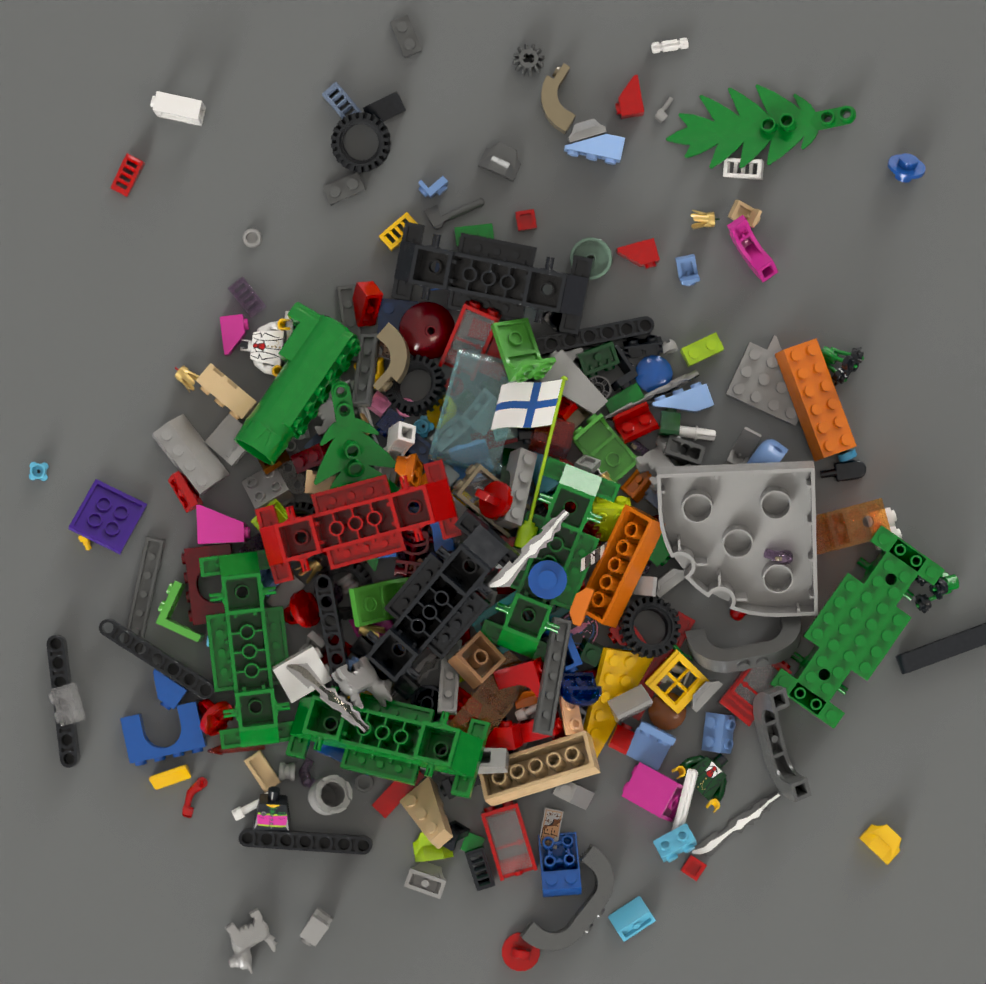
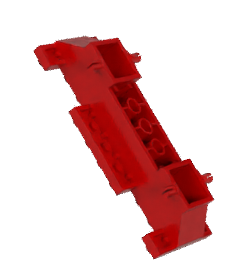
[255,459,463,585]

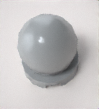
[308,775,352,815]

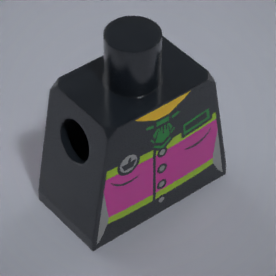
[253,786,291,832]

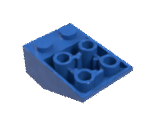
[538,832,582,897]

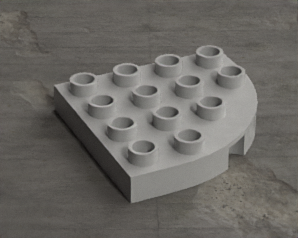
[657,461,818,617]

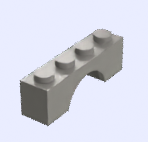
[494,447,538,530]
[299,907,334,947]

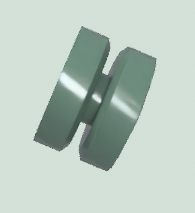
[570,237,613,280]

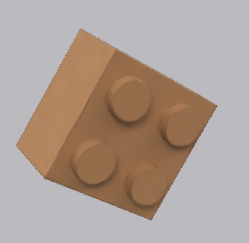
[447,631,506,690]

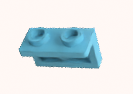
[653,824,697,862]

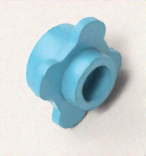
[413,415,434,438]
[29,462,49,481]

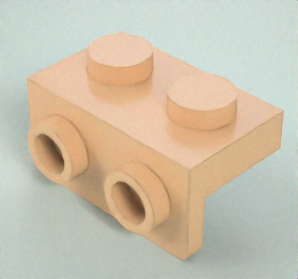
[559,694,584,735]

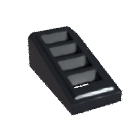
[465,846,495,891]

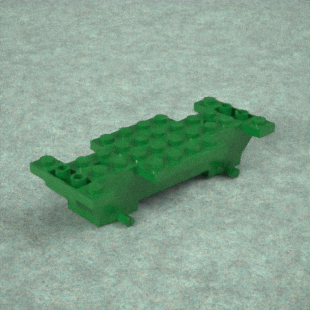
[481,456,621,662]
[770,525,945,729]
[199,550,294,749]
[285,684,491,799]

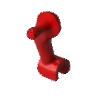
[182,777,208,818]

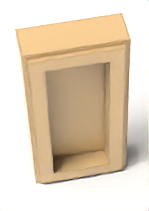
[244,750,281,793]

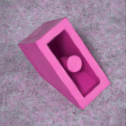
[220,314,249,356]

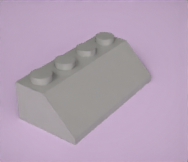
[153,414,230,497]

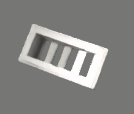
[723,158,764,180]

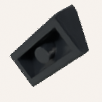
[363,91,406,122]

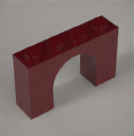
[181,543,233,625]

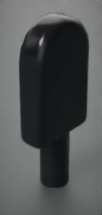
[820,460,866,482]

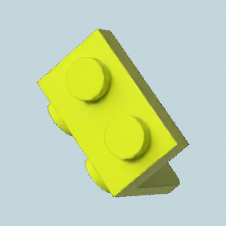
[592,496,631,541]

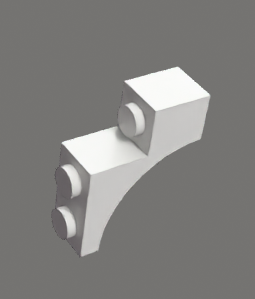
[374,421,416,483]

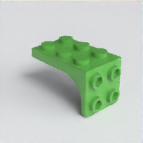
[491,318,556,383]
[571,413,637,482]
[349,577,410,627]

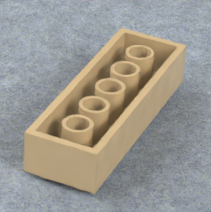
[479,730,601,806]

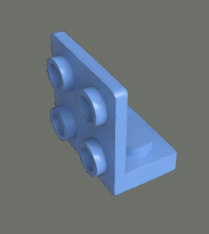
[626,719,676,770]

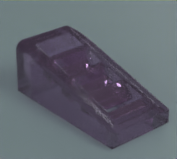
[228,277,267,318]

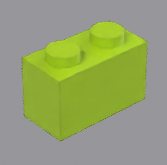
[680,332,724,367]

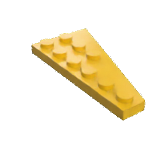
[583,647,654,757]

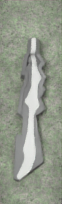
[488,509,570,587]

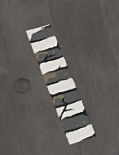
[580,542,608,572]

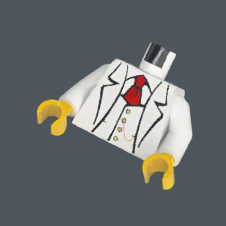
[240,318,290,376]

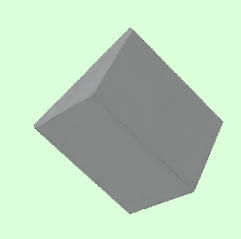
[607,684,653,724]

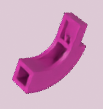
[727,215,778,283]

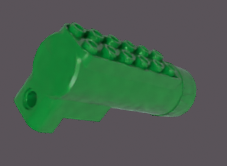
[234,302,361,465]

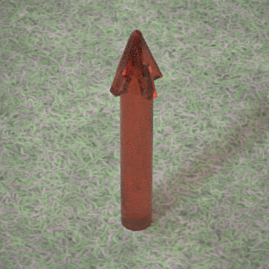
[207,745,265,755]

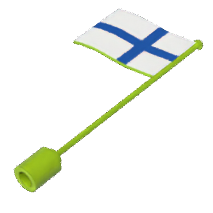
[491,376,568,548]

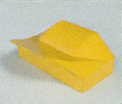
[859,824,902,865]

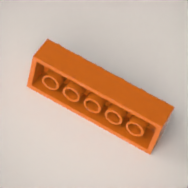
[775,338,857,462]
[585,504,666,628]

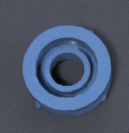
[747,439,789,463]

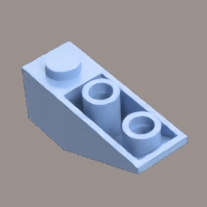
[564,134,625,165]
[651,382,714,413]

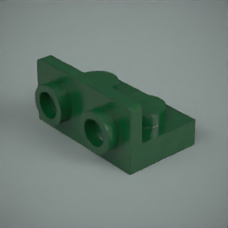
[576,341,620,378]

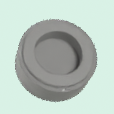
[242,228,262,248]

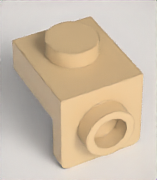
[728,200,762,228]

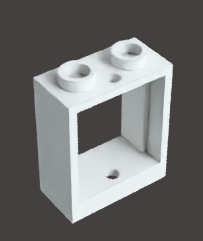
[151,91,206,126]

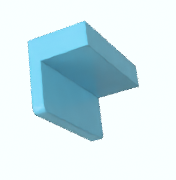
[608,896,656,942]

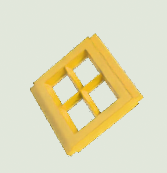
[645,649,709,714]

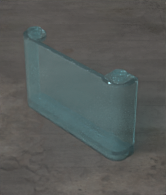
[428,347,526,476]

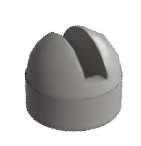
[662,339,678,355]

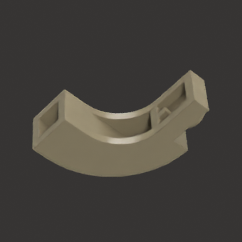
[541,63,576,134]
[373,323,410,393]

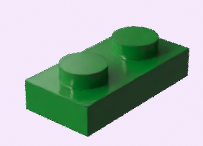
[454,223,494,247]

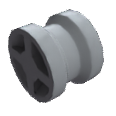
[336,573,360,595]
[279,761,296,781]

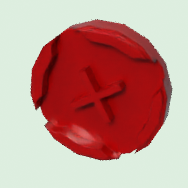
[474,481,513,520]
[283,590,320,628]
[198,699,234,736]
[502,932,540,971]

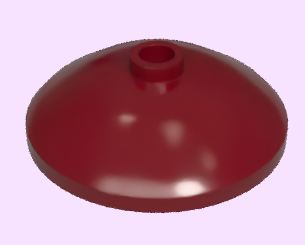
[399,302,455,359]

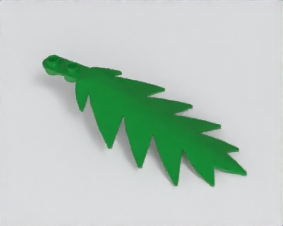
[666,84,856,169]
[314,381,400,571]

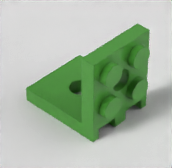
[156,581,205,642]

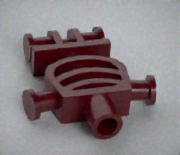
[394,528,434,578]

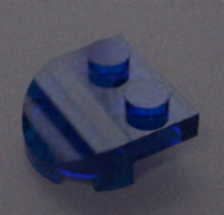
[560,672,602,706]

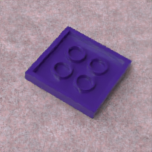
[68,479,147,555]

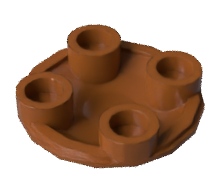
[648,692,687,730]

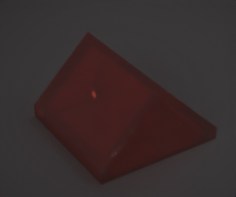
[527,419,575,460]

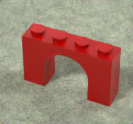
[493,657,564,744]

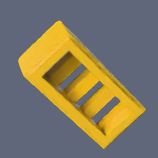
[378,212,418,252]

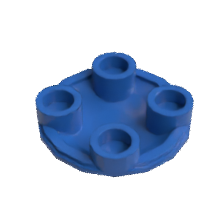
[635,355,673,392]

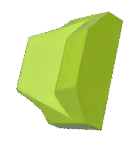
[413,832,454,862]

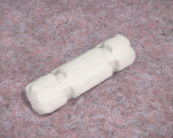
[651,38,689,54]

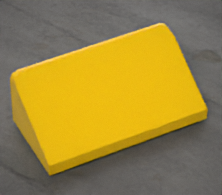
[149,764,191,790]

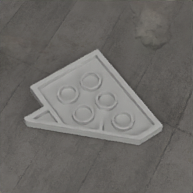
[725,335,799,426]

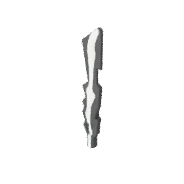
[691,791,781,856]

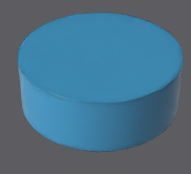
[837,448,857,462]

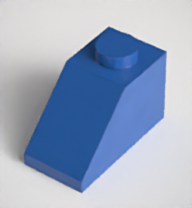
[153,669,188,710]

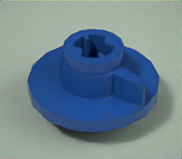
[888,153,926,183]
[528,560,567,599]

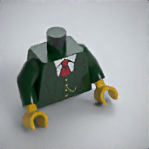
[671,753,728,813]

